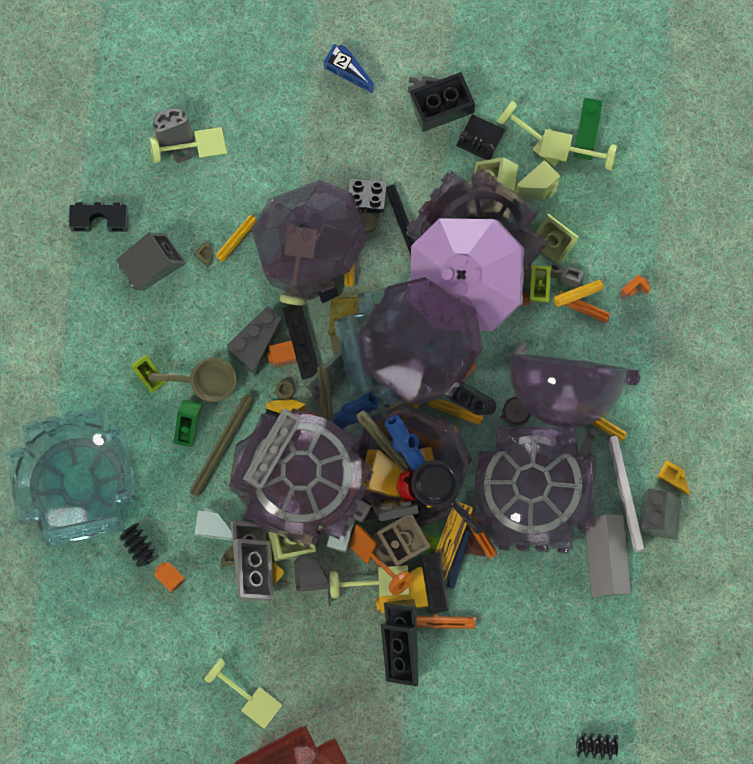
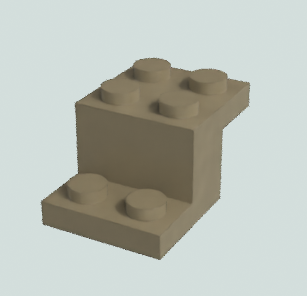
[371,515,431,573]

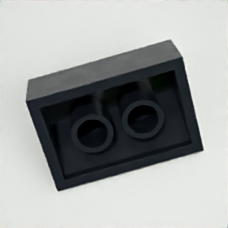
[409,72,475,132]

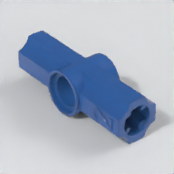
[333,392,379,433]
[384,415,426,471]

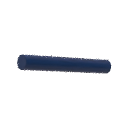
[447,530,471,589]

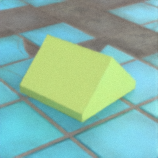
[529,214,579,264]

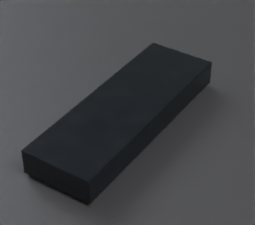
[420,552,449,614]

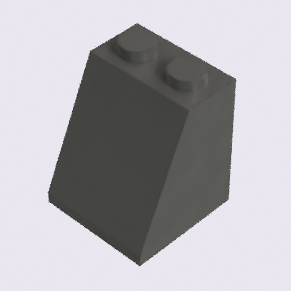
[116,232,186,290]
[639,489,681,539]

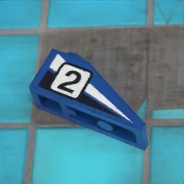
[323,44,374,93]

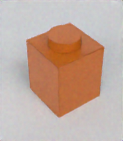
[267,341,297,368]
[154,561,186,593]

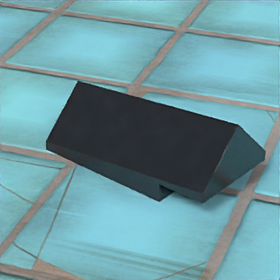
[380,599,419,687]

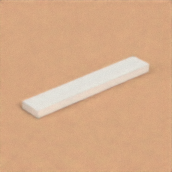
[608,436,644,552]

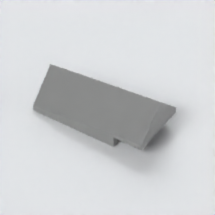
[584,515,631,598]
[231,521,274,602]

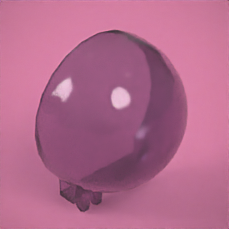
[509,354,640,428]

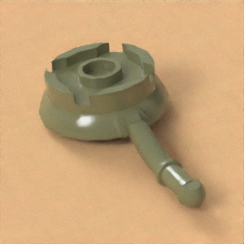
[148,357,237,402]

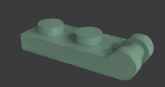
[304,349,352,399]

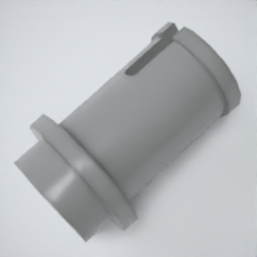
[506,342,529,367]

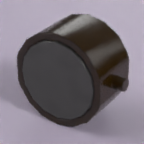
[500,397,534,428]

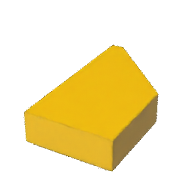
[266,399,306,416]
[657,460,690,495]

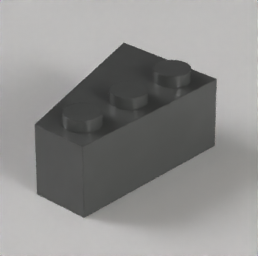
[227,306,283,376]

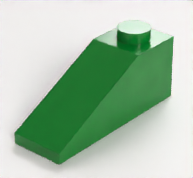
[573,98,603,160]

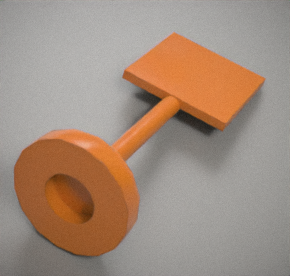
[349,524,413,596]

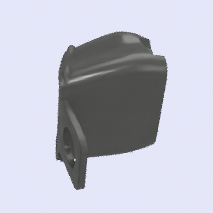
[153,107,194,163]
[294,555,331,607]

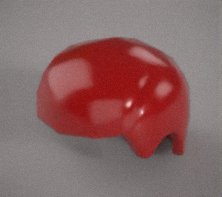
[396,469,417,501]

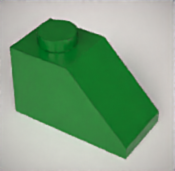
[173,400,202,447]

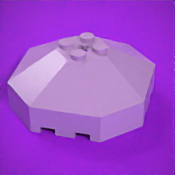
[410,219,524,331]

